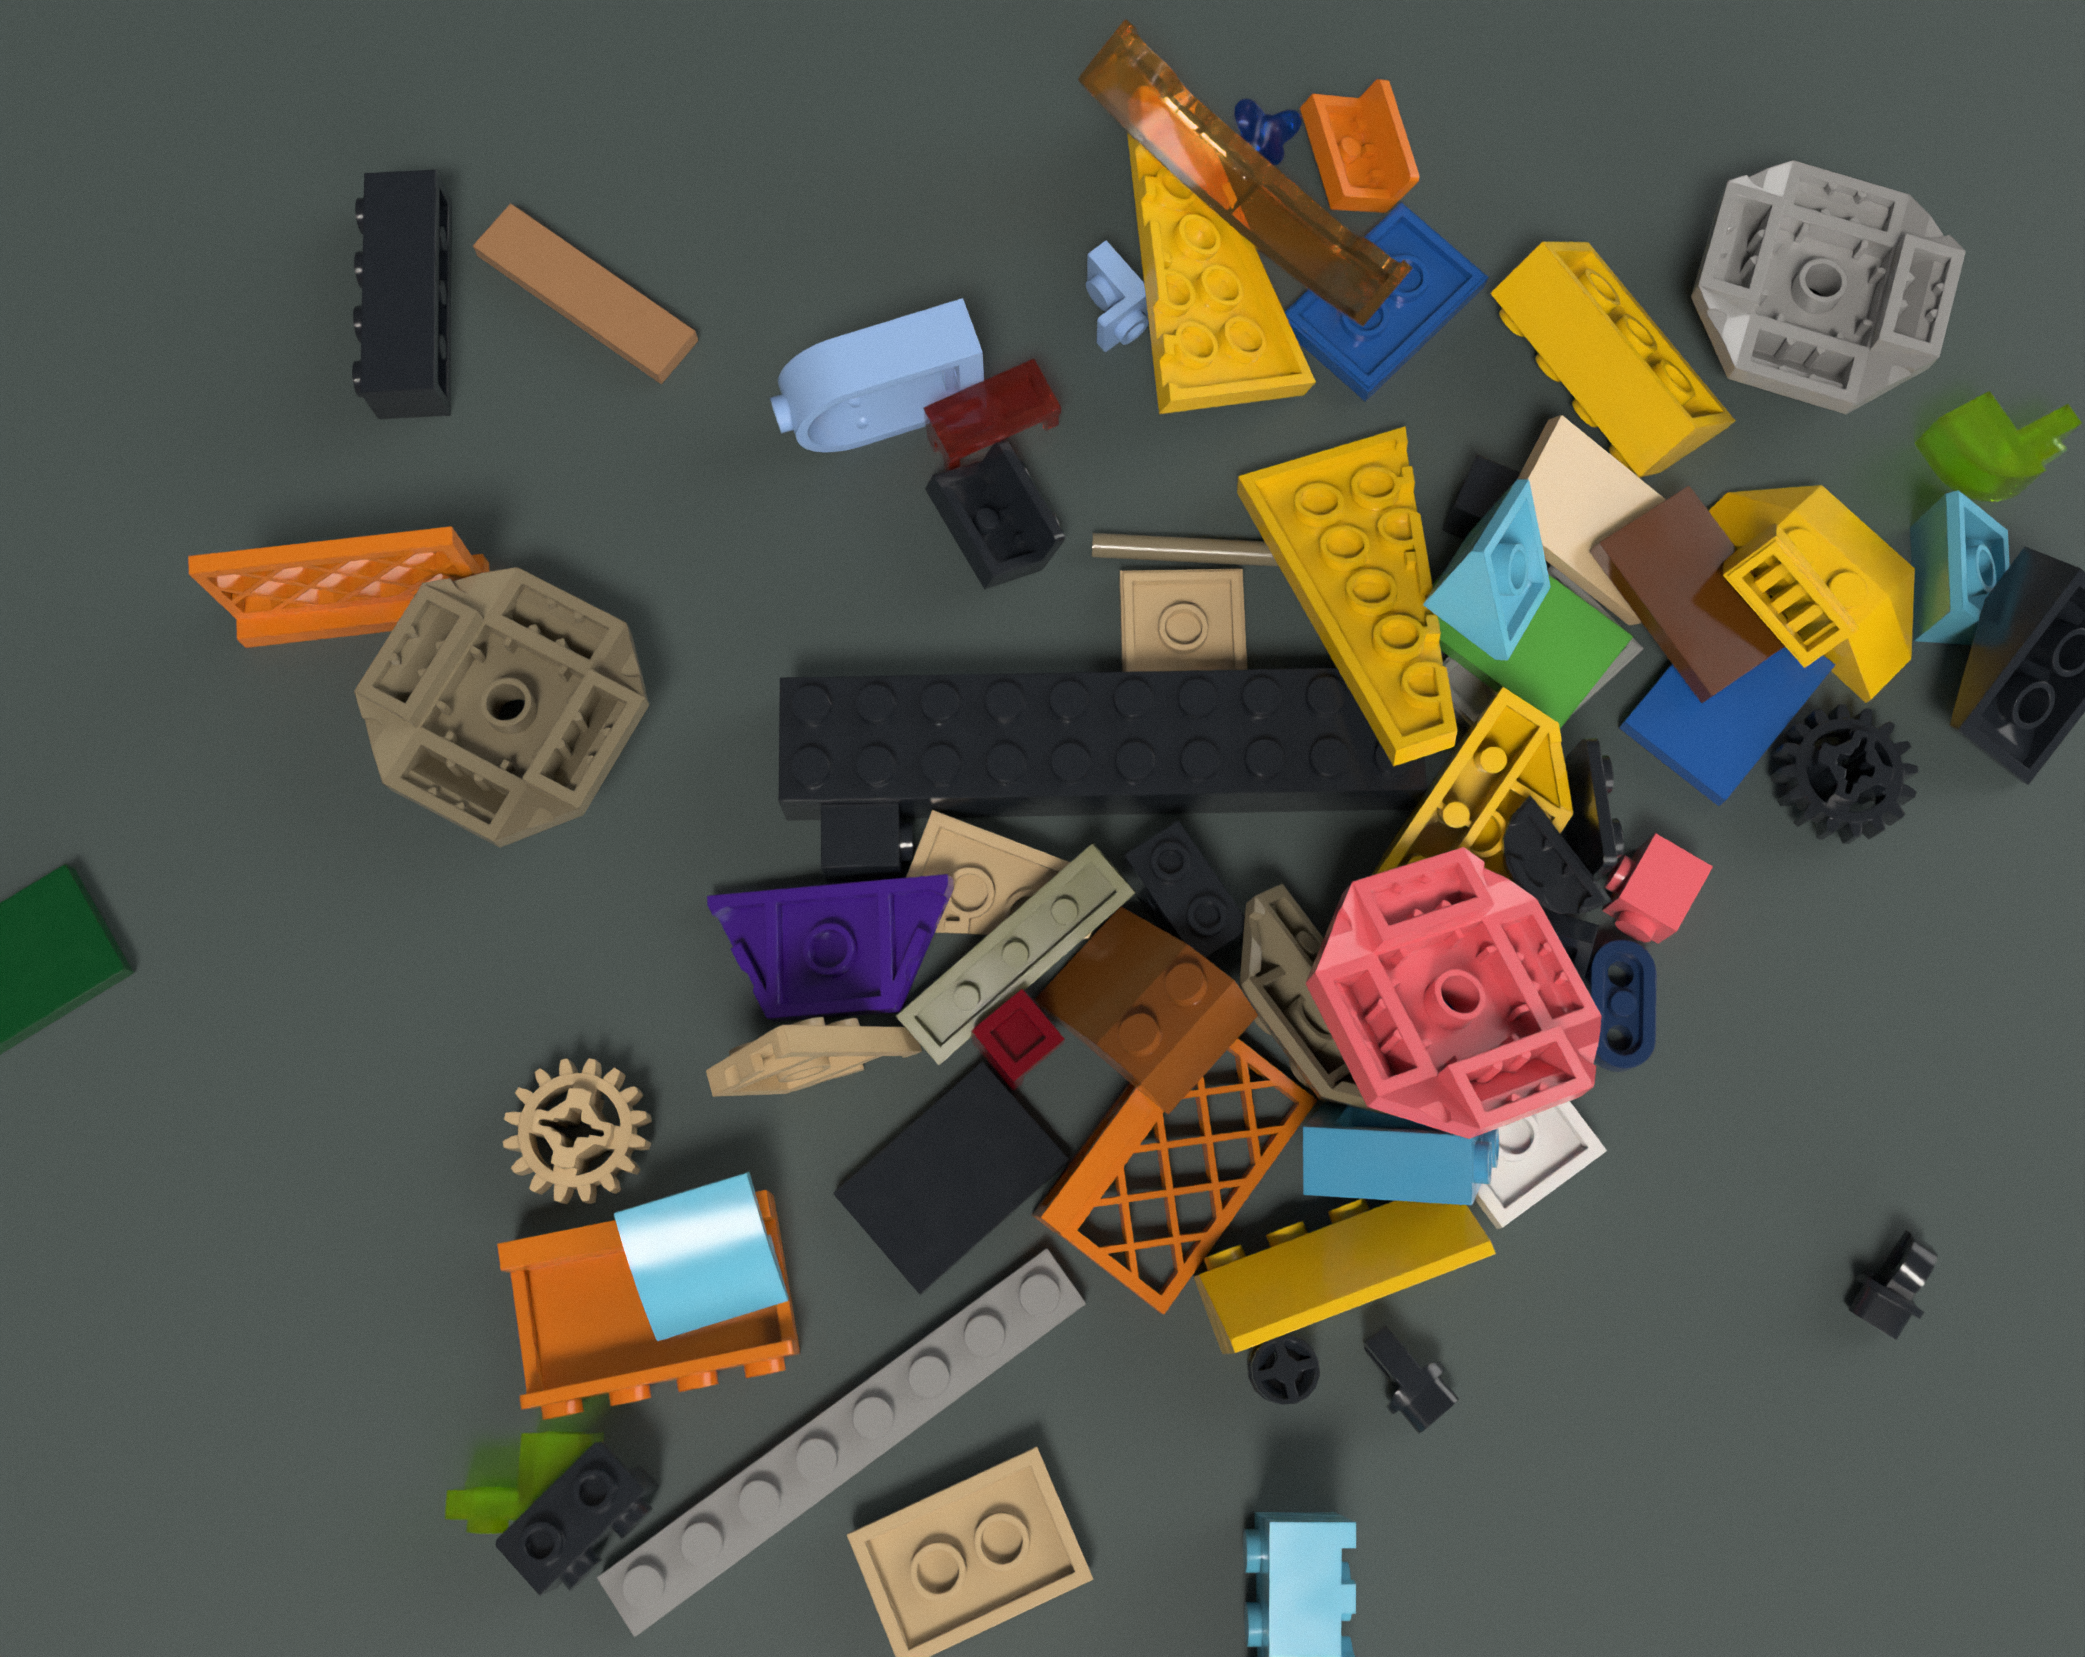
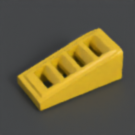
[1723,523,1859,668]

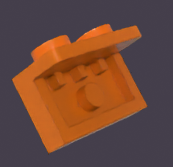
[1300,79,1420,213]

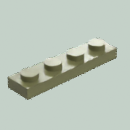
[896,843,1136,1065]

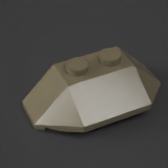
[1239,884,1404,1119]

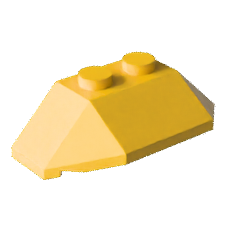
[1709,485,1915,703]
[1371,687,1573,880]

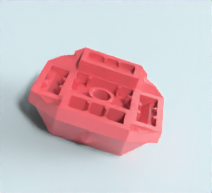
[1305,847,1602,1139]

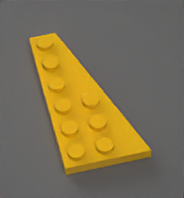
[1123,84,1316,414]
[1237,427,1457,766]

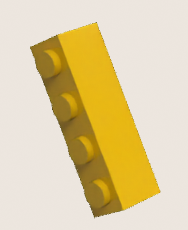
[1490,242,1736,478]
[1193,1199,1496,1354]

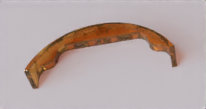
[1078,19,1413,327]

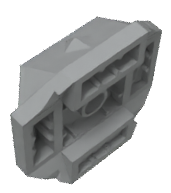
[1691,160,1966,414]

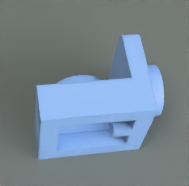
[1086,240,1149,352]

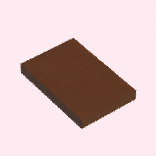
[1589,486,1801,703]

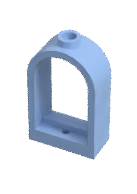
[770,298,985,452]

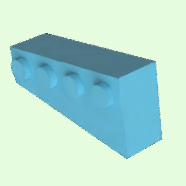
[1243,1512,1356,1657]

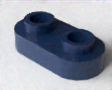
[1585,940,1657,1072]

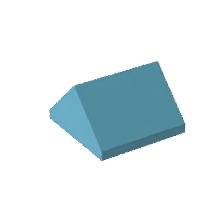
[1423,479,1551,661]
[1910,490,2009,645]

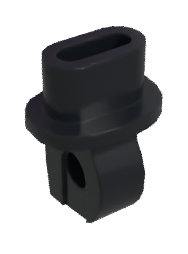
[1848,1230,1938,1340]
[1364,1325,1459,1434]

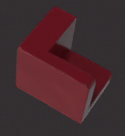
[971,989,1065,1091]

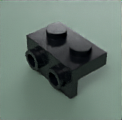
[925,440,1065,590]
[495,1441,659,1596]

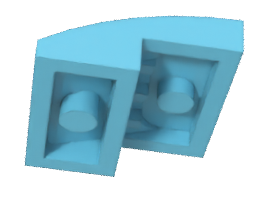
[614,1171,789,1341]

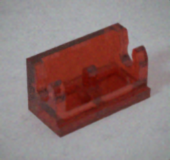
[923,358,1061,471]

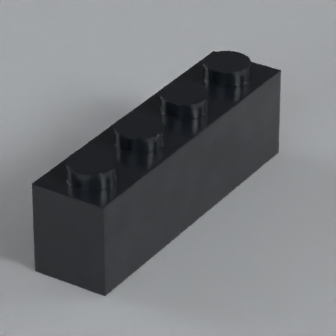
[352,170,452,419]

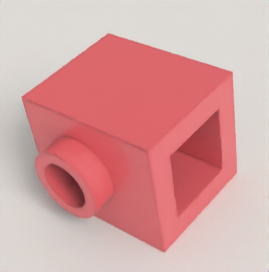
[1602,833,1713,944]

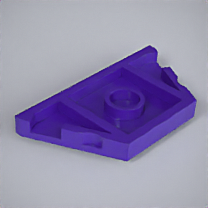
[707,874,954,1022]

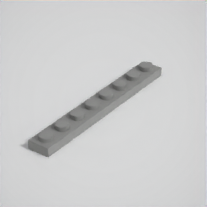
[597,1249,1086,1637]

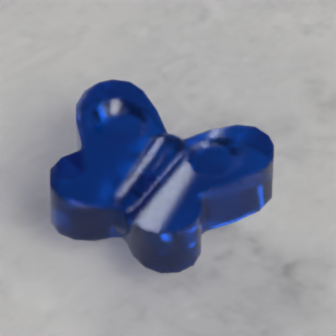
[1234,98,1303,166]

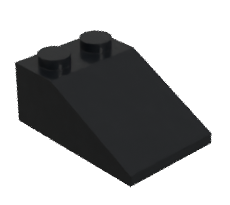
[1950,547,2085,785]

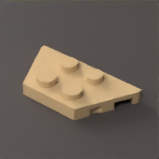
[706,1017,922,1097]

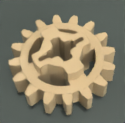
[503,1058,652,1204]

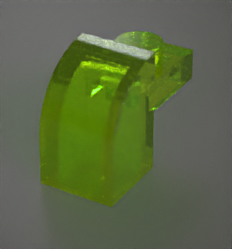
[1914,391,2082,502]
[445,1431,604,1534]

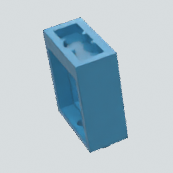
[1303,1101,1499,1205]

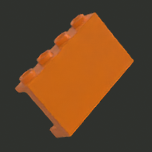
[497,1190,801,1420]

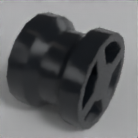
[1247,1335,1320,1405]

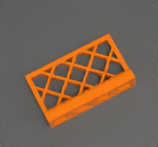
[188,526,490,648]
[1032,1038,1317,1315]

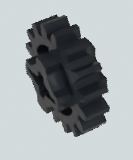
[1771,704,1919,844]

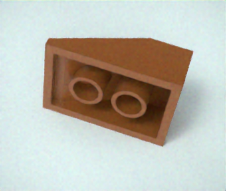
[1034,906,1258,1115]

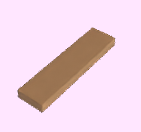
[473,203,698,384]

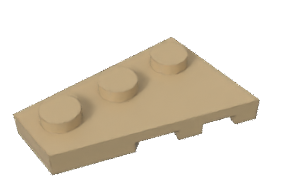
[906,810,1093,939]

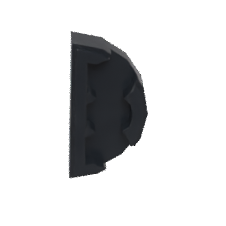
[1502,795,1612,915]

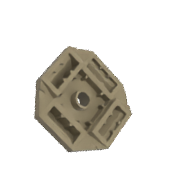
[354,567,649,848]

